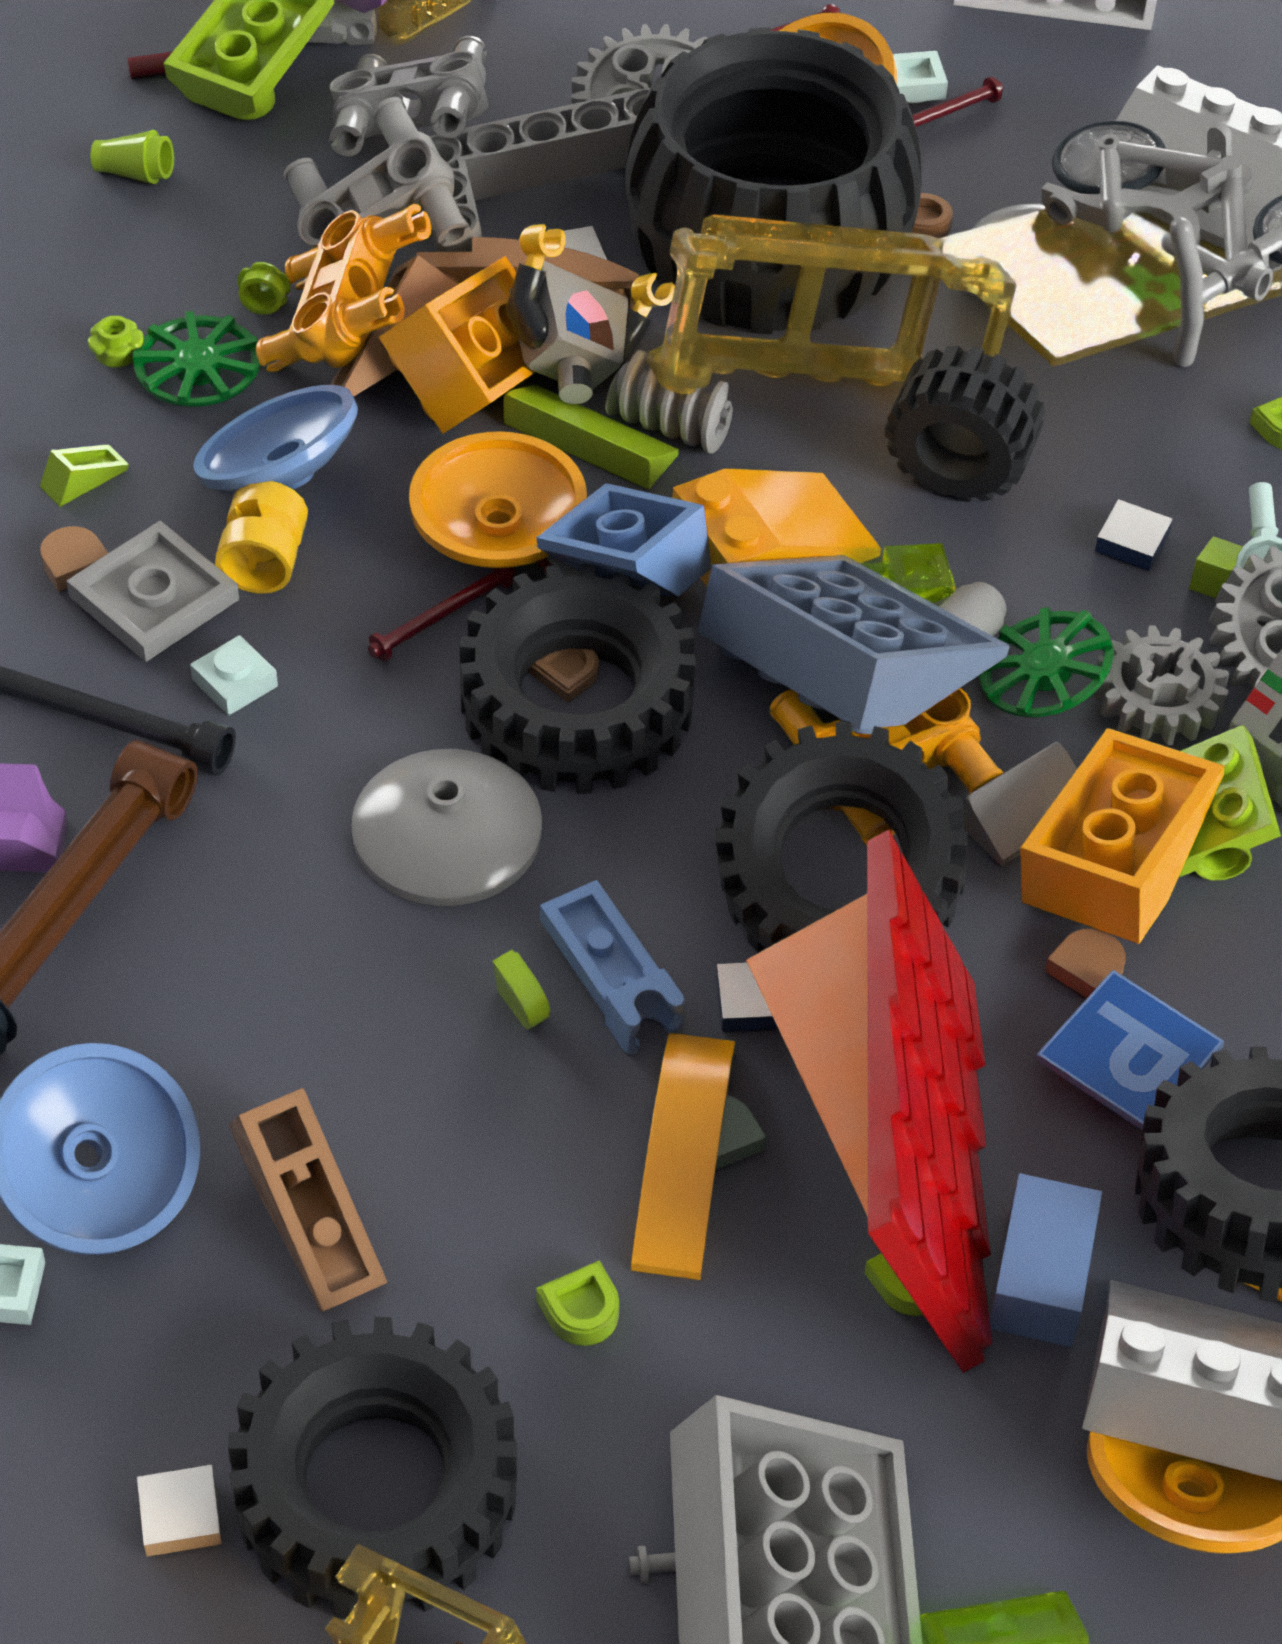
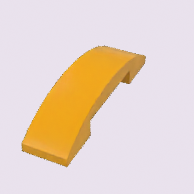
[631,1033,735,1280]

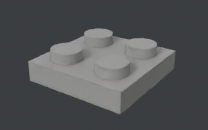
[66,520,239,662]

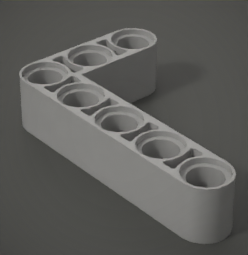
[418,88,650,252]

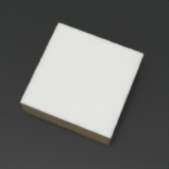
[137,1465,222,1557]

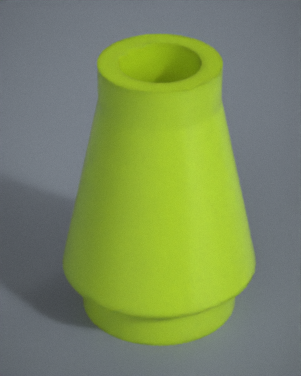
[90,130,174,184]

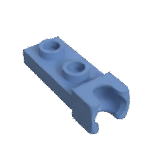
[540,880,687,1055]

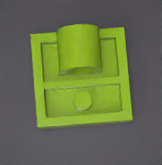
[1178,724,1281,881]

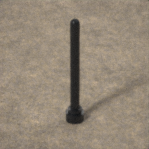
[0,666,236,775]

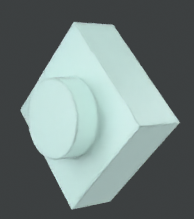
[893,51,948,103]
[190,635,278,716]
[0,1244,46,1325]

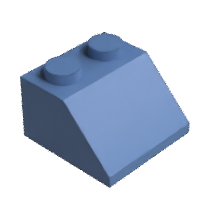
[536,483,712,596]

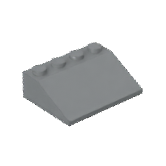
[1079,65,1282,249]
[1082,1280,1282,1481]
[670,1395,923,1644]

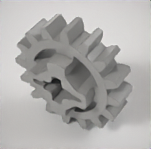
[1093,625,1229,745]

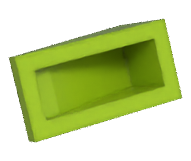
[39,444,129,507]
[1189,536,1243,598]

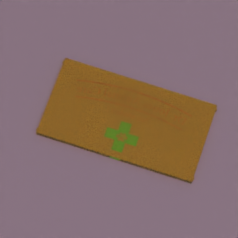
[928,209,1282,367]

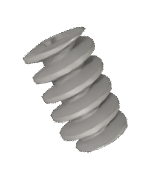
[605,350,733,454]

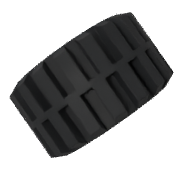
[885,345,1045,502]

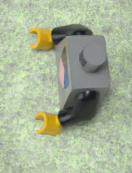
[506,224,675,404]

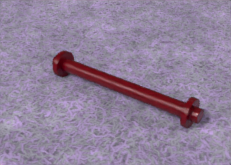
[912,76,1003,127]
[367,567,516,662]

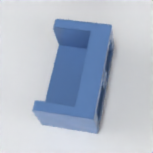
[989,1173,1102,1347]

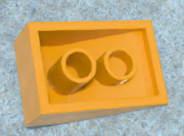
[378,256,535,434]
[672,468,881,587]
[1020,728,1224,944]

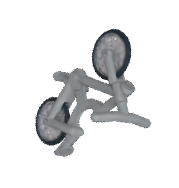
[1041,120,1282,367]

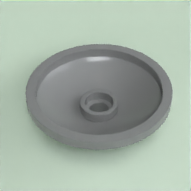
[351,749,542,906]

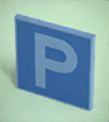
[1036,970,1224,1131]

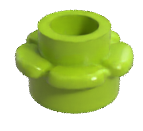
[237,262,291,315]
[88,316,144,367]

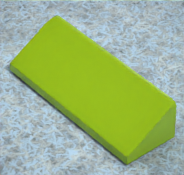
[504,384,679,490]

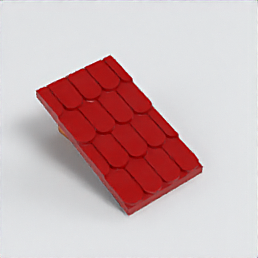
[746,830,992,1373]

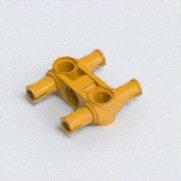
[256,204,431,373]
[769,688,1004,846]

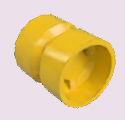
[215,481,308,594]

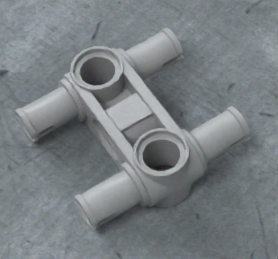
[329,36,489,156]
[284,97,471,248]

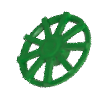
[133,311,260,407]
[979,607,1114,718]

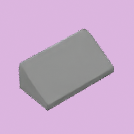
[963,741,1077,866]

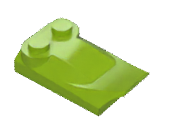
[164,0,335,120]

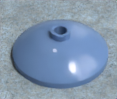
[193,385,358,493]
[0,1043,200,1255]

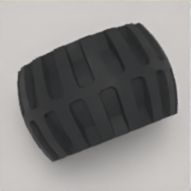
[625,27,922,335]

